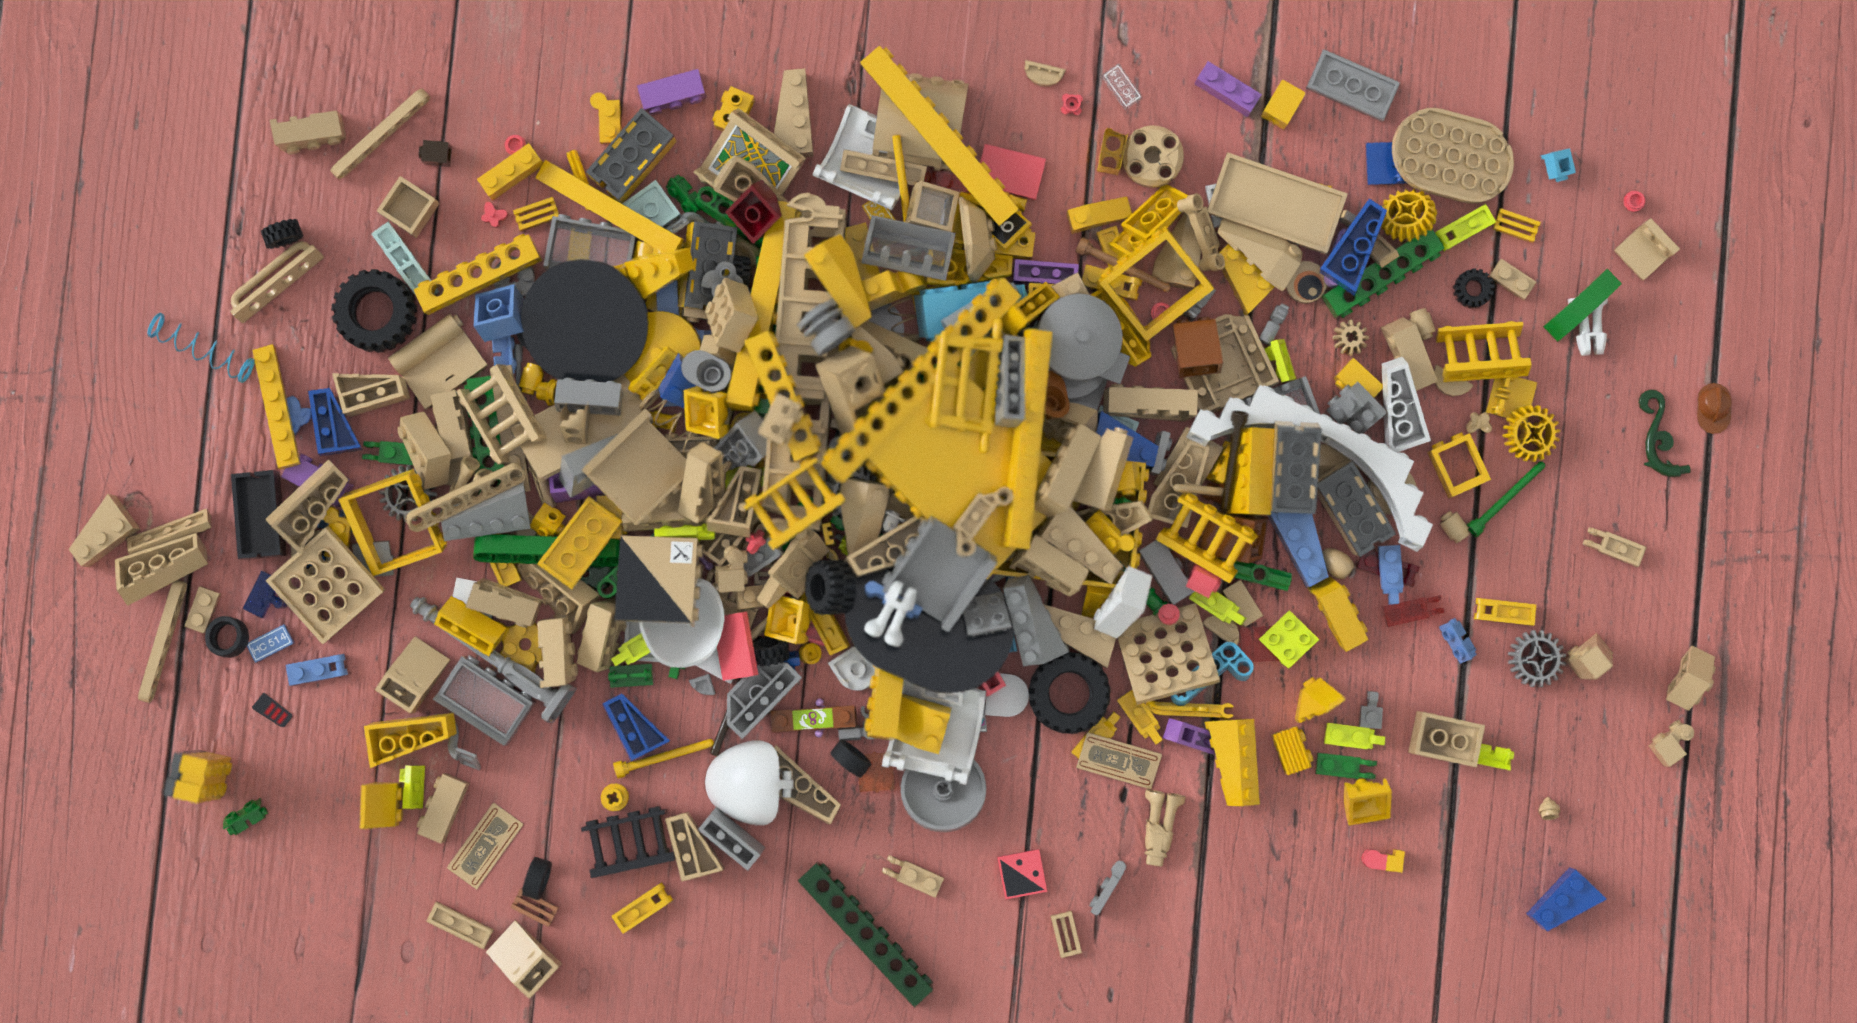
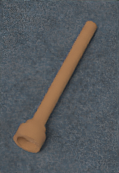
[1075,237,1171,292]

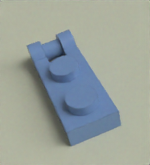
[865,581,922,619]
[286,654,348,686]

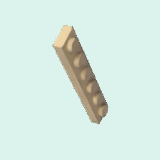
[490,365,531,492]

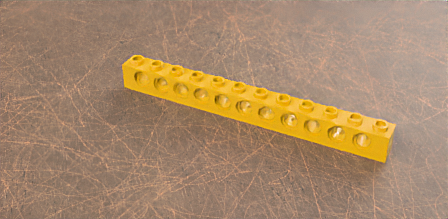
[820,278,1021,482]

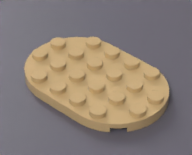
[1392,108,1514,203]

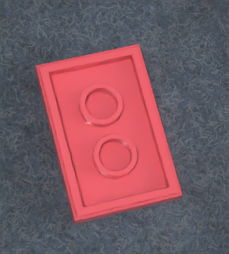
[980,144,1046,200]
[717,611,758,681]

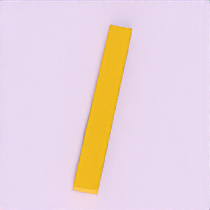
[536,160,684,252]

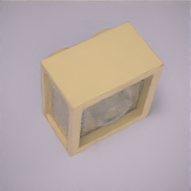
[905,181,959,232]

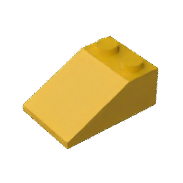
[896,694,952,754]
[360,782,403,829]

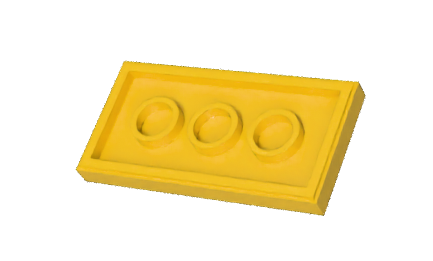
[537,496,622,590]

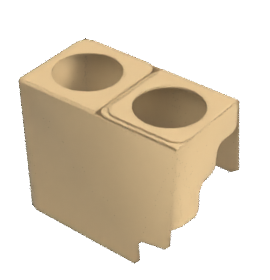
[560,403,590,444]

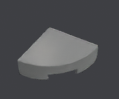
[689,674,716,695]

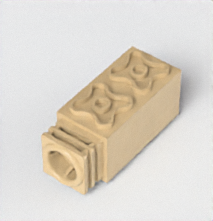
[816,346,893,463]

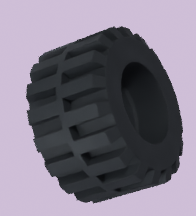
[805,560,856,615]

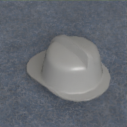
[681,350,731,392]

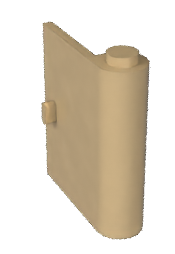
[388,313,488,410]

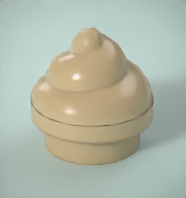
[1538,797,1560,820]

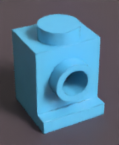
[1541,148,1576,182]

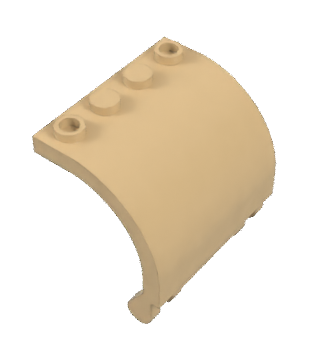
[872,73,969,174]

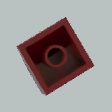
[725,179,782,244]

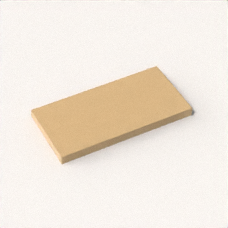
[1207,152,1348,254]
[510,374,654,482]

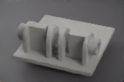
[963,592,1012,638]

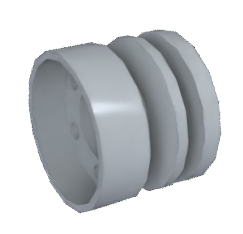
[797,299,856,356]

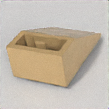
[375,636,450,714]
[486,920,562,999]

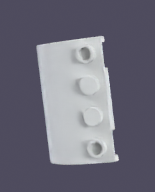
[813,104,900,210]
[882,680,986,785]

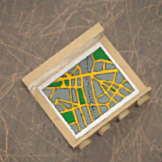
[693,108,806,202]

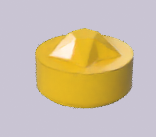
[799,643,821,664]

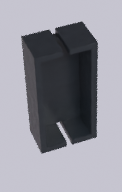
[231,470,287,560]

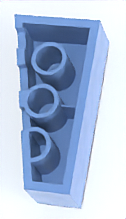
[1267,510,1328,588]

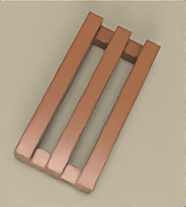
[511,888,559,927]

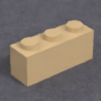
[417,773,470,843]

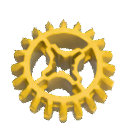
[1381,188,1437,242]
[1502,405,1561,462]

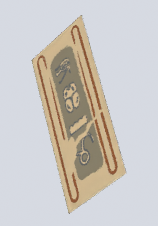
[1076,732,1162,789]
[447,803,523,889]

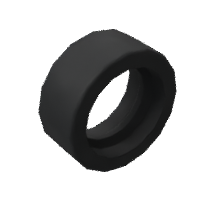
[205,616,249,658]
[830,739,872,778]
[522,857,552,900]

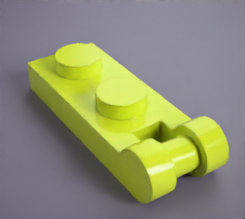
[1435,204,1496,252]

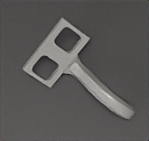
[664,212,726,234]
[435,714,481,771]

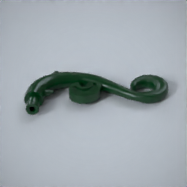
[1638,390,1691,477]

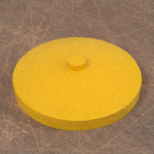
[624,311,702,396]

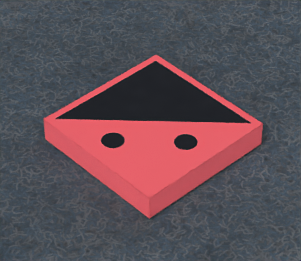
[997,849,1047,900]

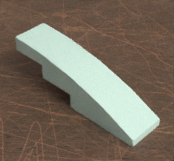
[371,221,439,297]

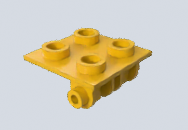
[1486,377,1537,422]

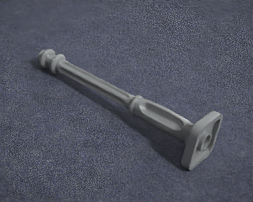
[410,597,577,723]

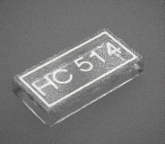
[1101,63,1143,110]

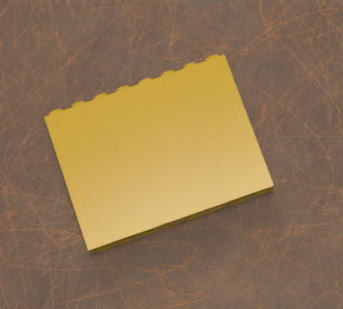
[864,364,1051,579]

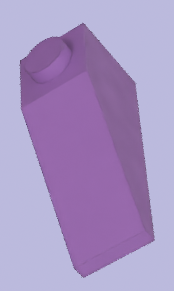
[1163,718,1216,755]

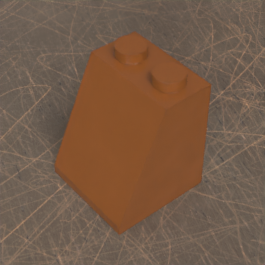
[1172,317,1223,378]
[1199,511,1268,563]

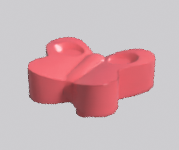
[481,202,508,228]
[745,529,766,555]

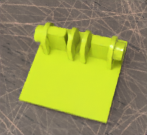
[1259,610,1319,669]

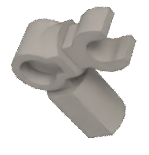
[1182,289,1216,322]
[1259,303,1289,346]
[838,706,875,741]

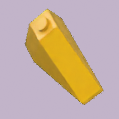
[1295,677,1345,723]

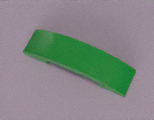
[1543,268,1622,342]

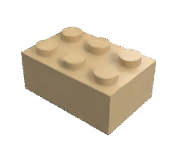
[705,278,758,353]

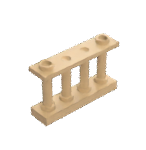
[456,364,547,465]

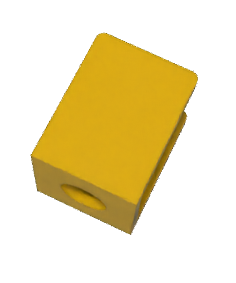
[1261,80,1305,130]

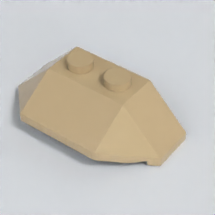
[958,197,997,283]

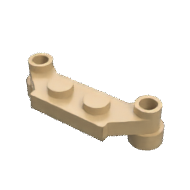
[1177,193,1225,271]
[953,487,1013,557]

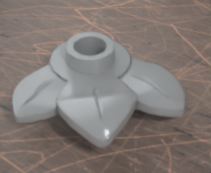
[701,261,744,298]

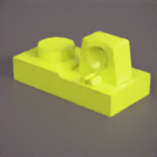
[1264,339,1296,383]
[399,765,425,809]

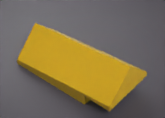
[1109,184,1188,266]

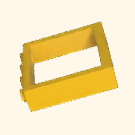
[1098,226,1214,342]
[338,469,447,576]

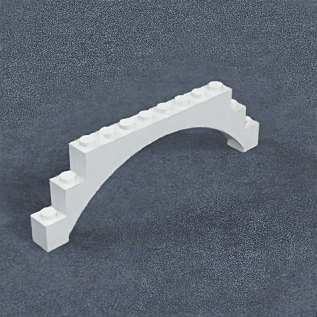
[1186,385,1433,552]

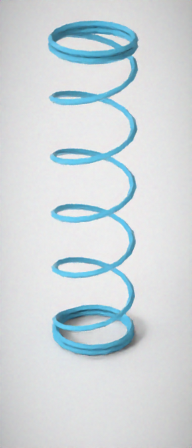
[147,312,255,383]

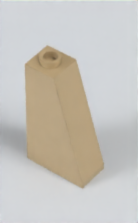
[1073,427,1133,512]

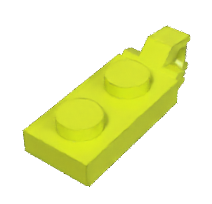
[654,523,715,542]
[1189,591,1247,625]
[611,633,651,666]
[1324,723,1385,749]

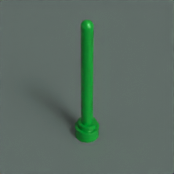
[1467,461,1545,538]

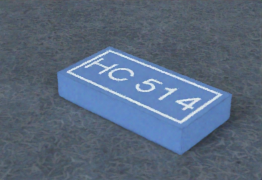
[247,624,295,663]

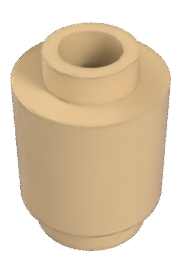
[1409,308,1436,341]
[1439,511,1470,543]

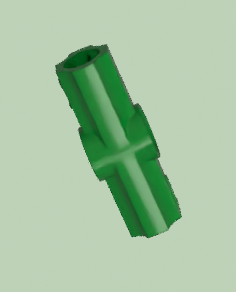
[1234,561,1292,591]

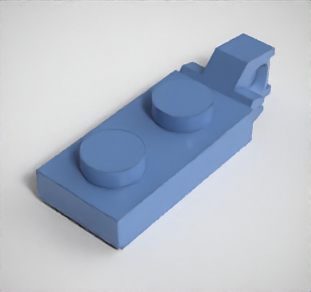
[1378,545,1404,605]

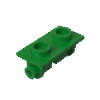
[666,174,704,213]
[608,664,653,688]
[223,798,268,836]

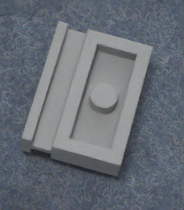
[1148,431,1172,475]

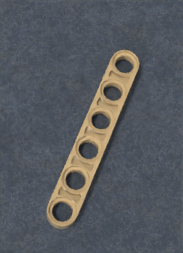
[330,88,430,179]
[406,463,526,532]
[138,580,187,703]

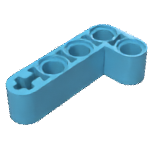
[1171,642,1254,706]

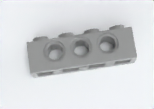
[995,335,1025,428]

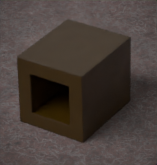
[419,140,452,167]

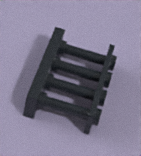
[581,806,676,878]

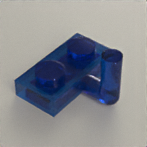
[242,571,288,618]

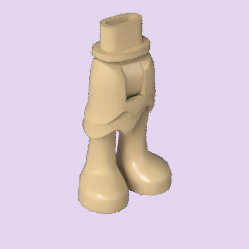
[441,456,497,510]
[1145,789,1186,866]

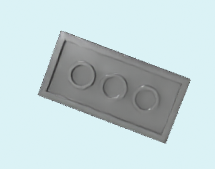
[1306,49,1400,122]

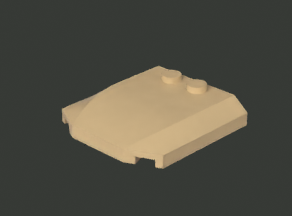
[1171,314,1279,413]

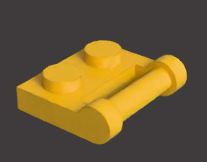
[1206,441,1231,484]

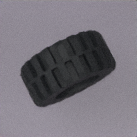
[331,269,417,353]
[1028,652,1111,734]

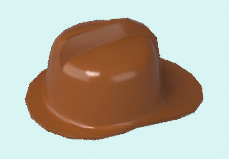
[1044,370,1070,420]
[1697,383,1732,434]

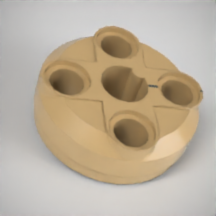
[1122,126,1184,188]

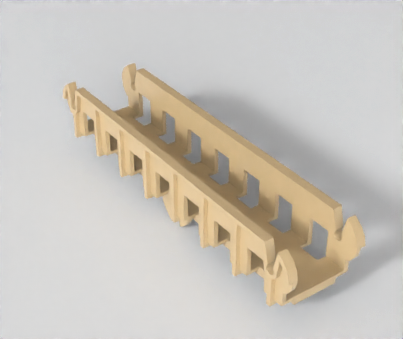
[761,193,847,536]

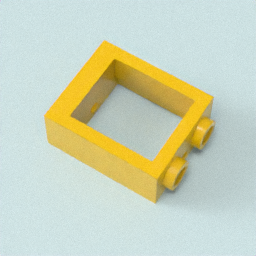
[1427,432,1491,498]

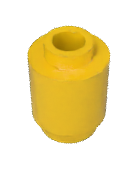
[518,363,544,395]

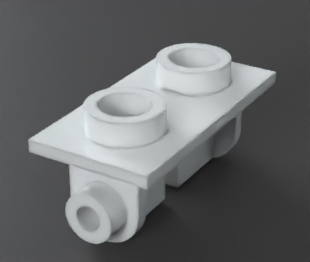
[880,509,905,533]

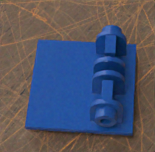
[1366,142,1407,185]

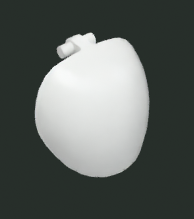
[639,579,724,668]
[705,740,793,826]

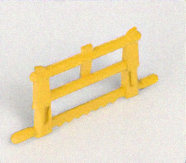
[926,318,1003,454]

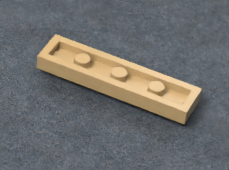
[840,149,927,186]
[127,509,212,555]

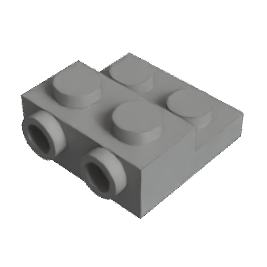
[1326,381,1387,434]

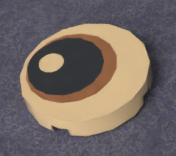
[1286,261,1327,303]

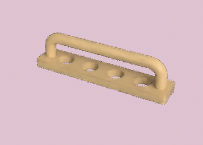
[230,241,324,323]

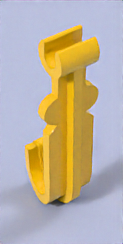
[1146,700,1234,720]

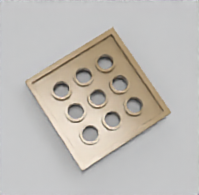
[266,526,385,644]
[1117,603,1220,705]

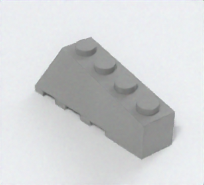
[1003,575,1069,666]

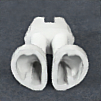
[1568,298,1608,356]
[864,580,917,646]

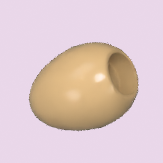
[1322,548,1354,579]

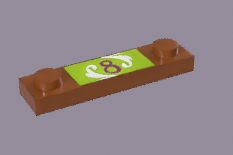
[770,705,857,732]

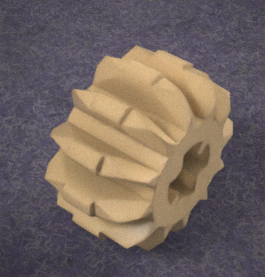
[1332,320,1369,356]

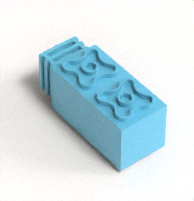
[914,280,1027,342]

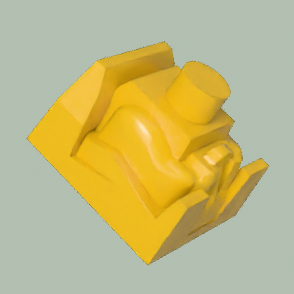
[684,386,731,439]
[764,596,811,644]
[1344,778,1392,826]

